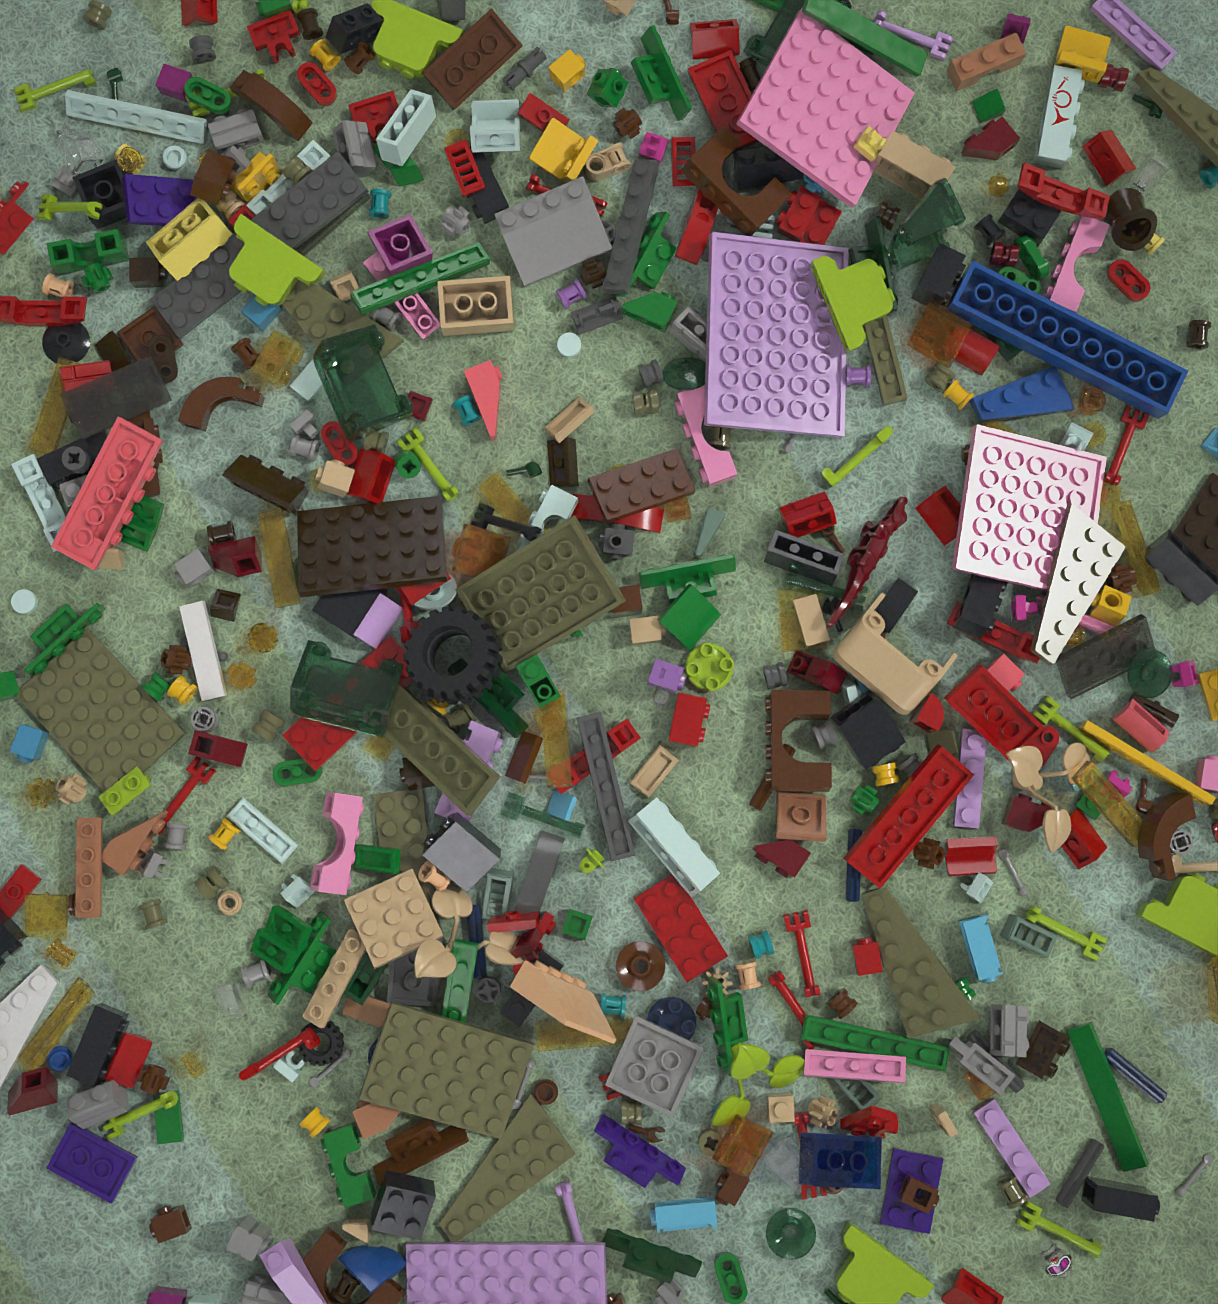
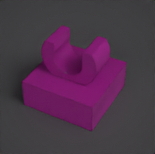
[1000,13,1031,44]

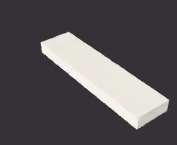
[179,601,227,701]

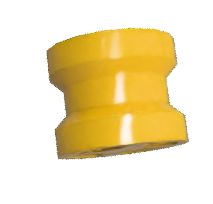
[167,675,198,706]
[871,762,900,787]
[299,1107,331,1139]

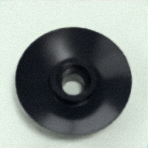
[42,323,90,365]

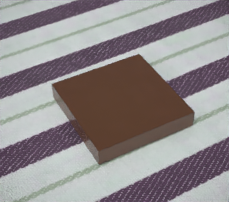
[116,306,184,372]

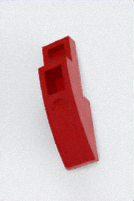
[675,175,725,265]

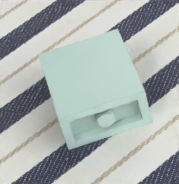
[470,99,520,152]

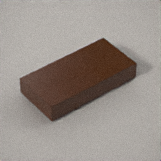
[505,731,543,784]

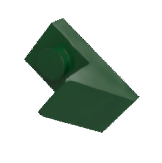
[343,951,390,1005]

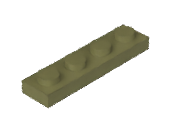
[863,315,908,406]

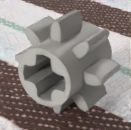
[442,206,471,237]

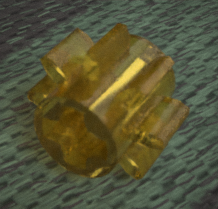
[247,623,279,653]
[226,661,258,691]
[25,778,57,808]

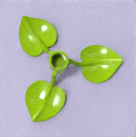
[711,1043,805,1127]

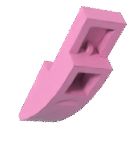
[363,252,441,340]

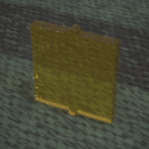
[25,892,68,940]

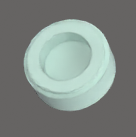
[162,146,188,171]
[557,333,581,358]
[11,589,38,614]

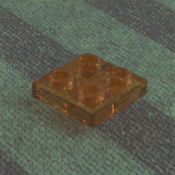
[907,302,972,368]
[452,524,511,577]
[712,1114,774,1177]

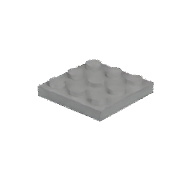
[605,1015,705,1118]

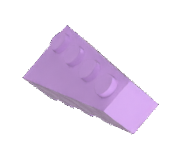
[434,721,503,821]

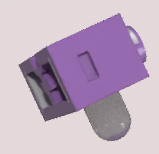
[647,659,687,706]

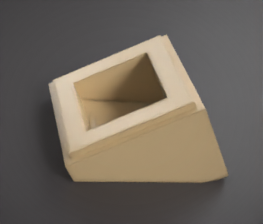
[329,270,359,302]
[99,548,124,570]
[342,1218,371,1243]

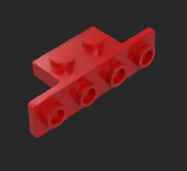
[0,181,34,255]

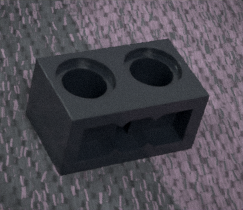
[325,3,383,54]

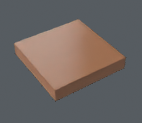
[776,792,826,842]

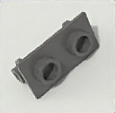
[570,296,623,335]

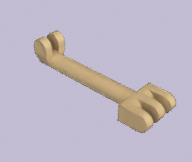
[1171,854,1218,874]

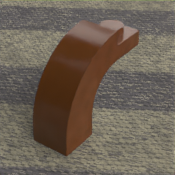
[229,70,313,142]
[178,376,265,432]
[1138,792,1196,881]

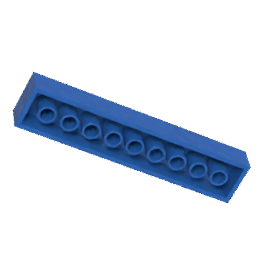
[945,261,1188,419]

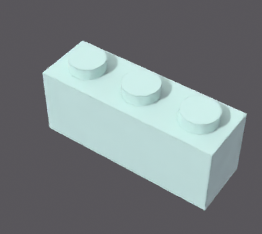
[376,89,436,166]

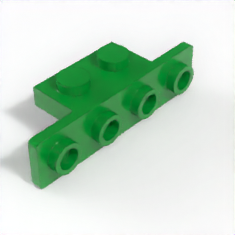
[631,25,692,121]
[612,212,677,297]
[639,554,736,604]
[24,603,105,675]
[268,911,337,1005]
[706,976,748,1076]

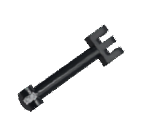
[470,503,542,542]

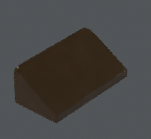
[95,330,139,386]
[547,437,579,488]

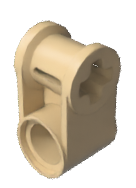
[585,143,632,182]

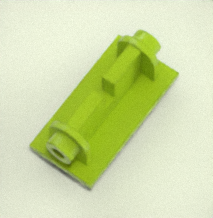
[98,766,151,816]
[579,848,605,873]

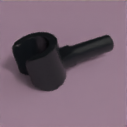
[822,597,843,632]

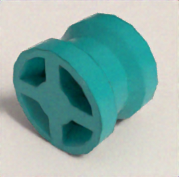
[748,930,774,960]

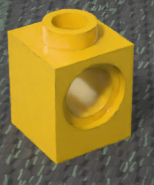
[548,49,586,93]
[1090,585,1132,627]

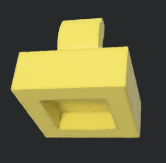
[853,126,886,162]

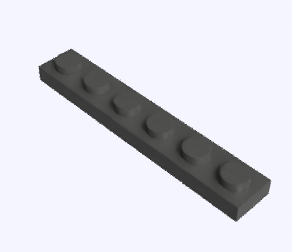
[603,159,660,294]
[576,712,635,861]

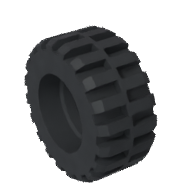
[403,606,503,705]

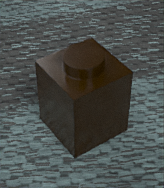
[129,257,168,288]
[399,757,435,791]

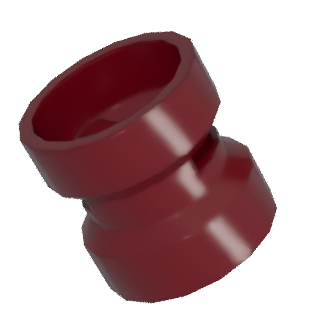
[1098,64,1129,92]
[989,241,1019,268]

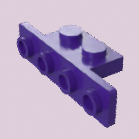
[594,1114,686,1188]

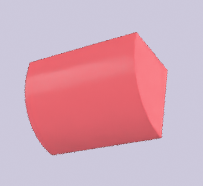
[1112,698,1170,752]

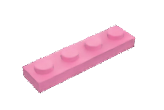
[804,1049,906,1084]

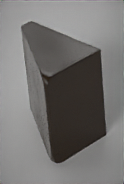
[210,589,241,622]

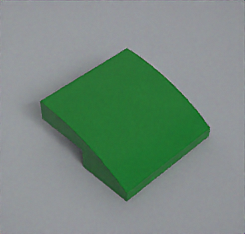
[120,496,165,552]
[657,584,721,651]
[250,905,313,974]

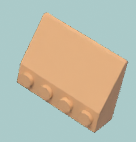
[510,960,617,1044]

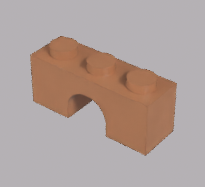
[947,33,1026,92]

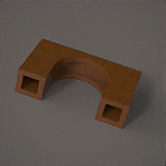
[681,126,792,236]
[765,690,832,792]
[303,1227,406,1304]

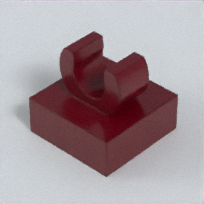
[510,928,542,962]

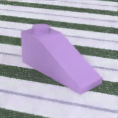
[259,1238,327,1304]

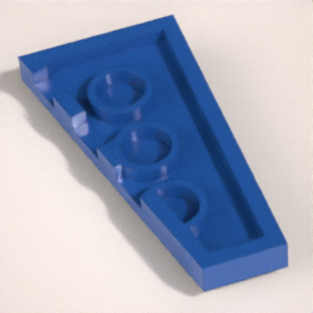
[970,366,1075,423]

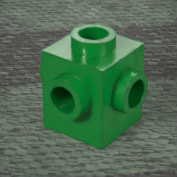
[586,68,629,108]

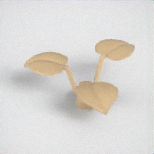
[1006,743,1090,852]
[414,884,527,978]

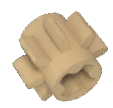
[55,773,87,805]
[701,967,733,995]
[807,1096,839,1129]

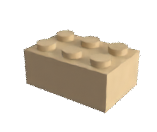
[874,131,955,206]
[437,276,515,336]

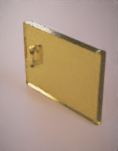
[777,587,827,652]

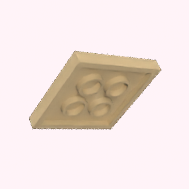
[344,869,443,969]

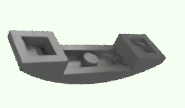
[514,831,565,930]

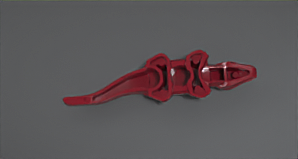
[826,497,908,627]

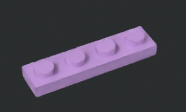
[1090,0,1178,71]
[953,729,986,829]
[973,1098,1050,1198]

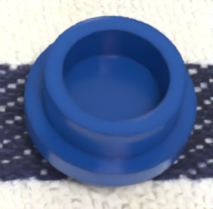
[46,1046,72,1071]

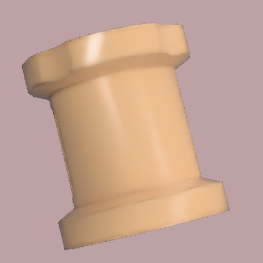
[42,273,74,297]
[418,861,451,891]
[735,961,761,990]

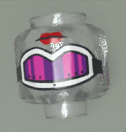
[1036,1239,1075,1278]

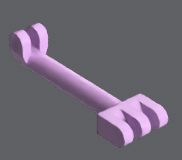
[874,11,953,61]
[555,1181,584,1242]

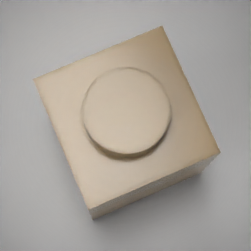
[629,616,666,645]
[766,1092,795,1123]

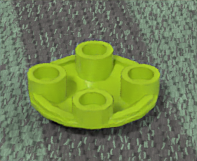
[685,643,734,691]

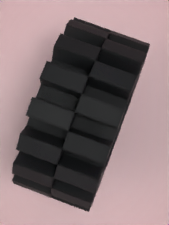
[297,1021,344,1066]

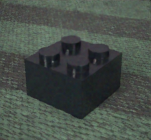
[72,159,127,229]
[998,189,1061,247]
[911,243,966,311]
[371,1170,436,1241]

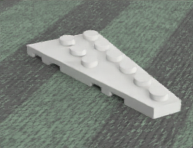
[0,964,59,1089]

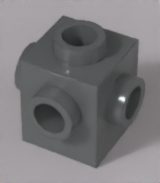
[598,524,635,559]

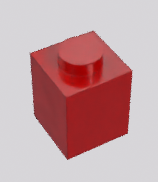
[851,937,883,976]

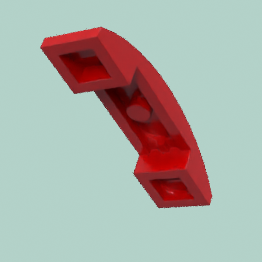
[1017,163,1110,219]
[0,296,87,327]
[571,494,664,533]
[947,601,1040,664]
[547,719,641,794]

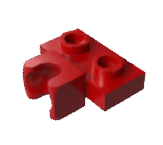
[247,9,301,64]
[348,91,399,143]
[840,1105,898,1139]

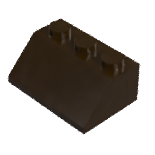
[222,455,309,516]

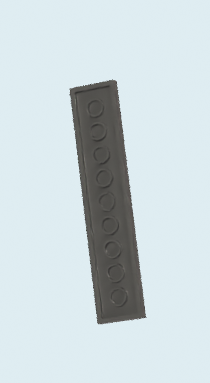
[150,151,369,339]

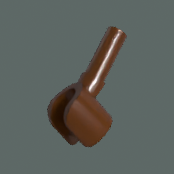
[663,0,679,24]
[820,525,845,553]
[1135,778,1153,814]
[628,1124,665,1143]

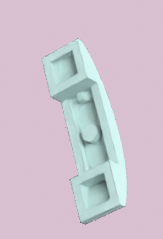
[246,140,331,215]
[11,454,67,552]

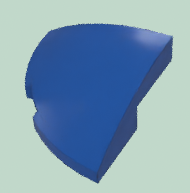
[338,1245,406,1295]

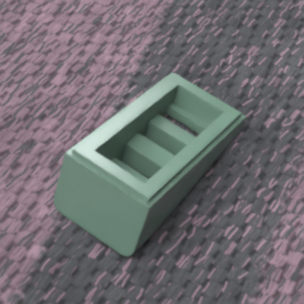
[694,508,726,559]
[481,868,514,921]
[1000,914,1058,958]
[831,1078,882,1111]

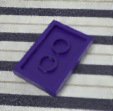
[122,174,197,226]
[46,1122,138,1204]
[880,1147,943,1234]

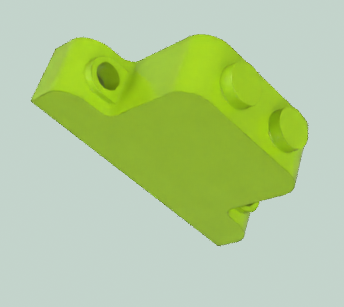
[371,0,464,79]
[229,214,326,307]
[809,256,895,354]
[1135,872,1218,958]
[835,1220,934,1304]

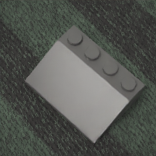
[495,176,612,287]

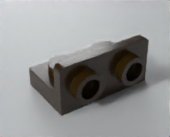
[1016,1020,1070,1081]

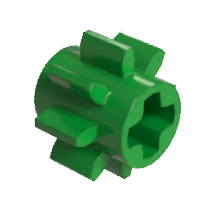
[81,263,114,293]
[849,785,880,815]

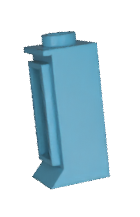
[958,914,1003,983]
[650,1196,718,1233]

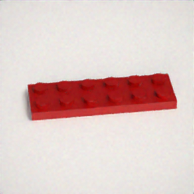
[282,636,413,772]
[843,744,974,889]

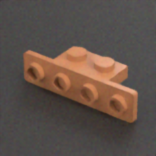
[74,817,103,918]

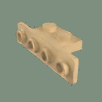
[303,929,366,1028]

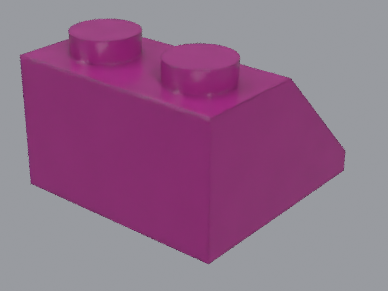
[367,214,433,274]

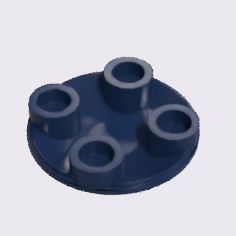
[647,997,696,1040]

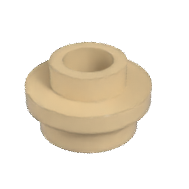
[217,890,242,915]

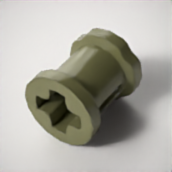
[709,426,733,450]
[445,703,477,733]
[138,899,168,930]
[996,1175,1028,1209]

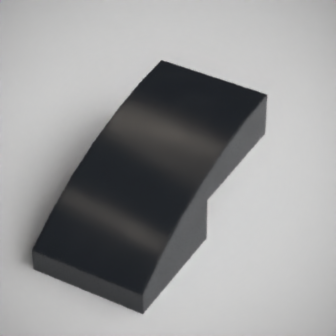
[875,577,918,633]

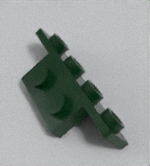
[848,217,898,316]
[447,658,529,738]
[602,1228,702,1284]

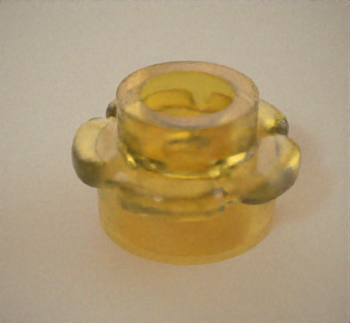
[988,173,1009,197]

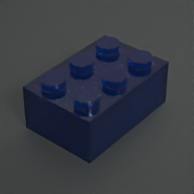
[799,1132,882,1189]

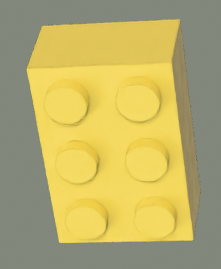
[146,198,233,281]

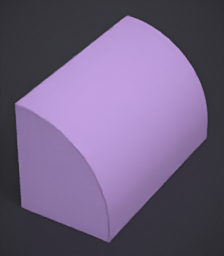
[354,593,402,649]

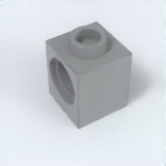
[173,549,216,587]

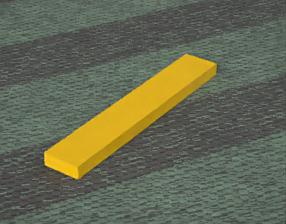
[1078,720,1216,805]

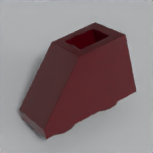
[961,116,1020,160]
[207,536,262,577]
[786,650,848,695]
[188,730,248,767]
[1001,793,1052,832]
[752,839,811,879]
[7,1066,58,1116]

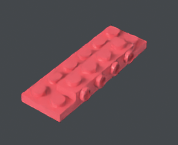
[51,416,164,570]

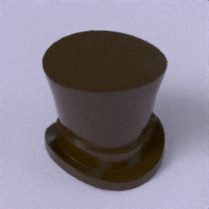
[1103,188,1157,251]

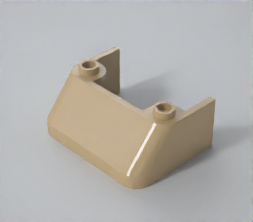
[833,593,958,715]

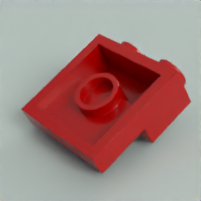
[776,186,842,245]

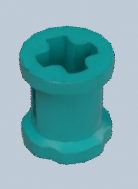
[1199,164,1218,189]
[368,189,392,219]
[452,395,482,427]
[600,993,626,1018]

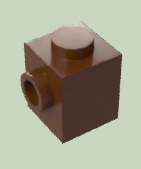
[149,1204,192,1244]

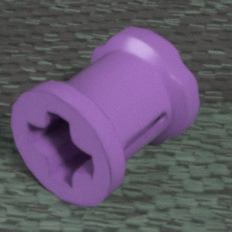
[556,279,587,310]
[846,365,871,387]

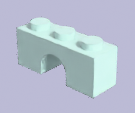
[517,485,578,550]

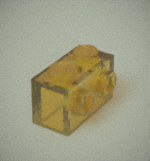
[251,329,303,389]

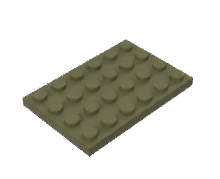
[455,515,626,673]
[16,628,186,792]
[359,1001,534,1139]

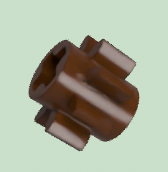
[613,108,642,139]
[1106,564,1137,593]
[160,645,191,675]
[913,837,944,869]
[136,1064,170,1094]

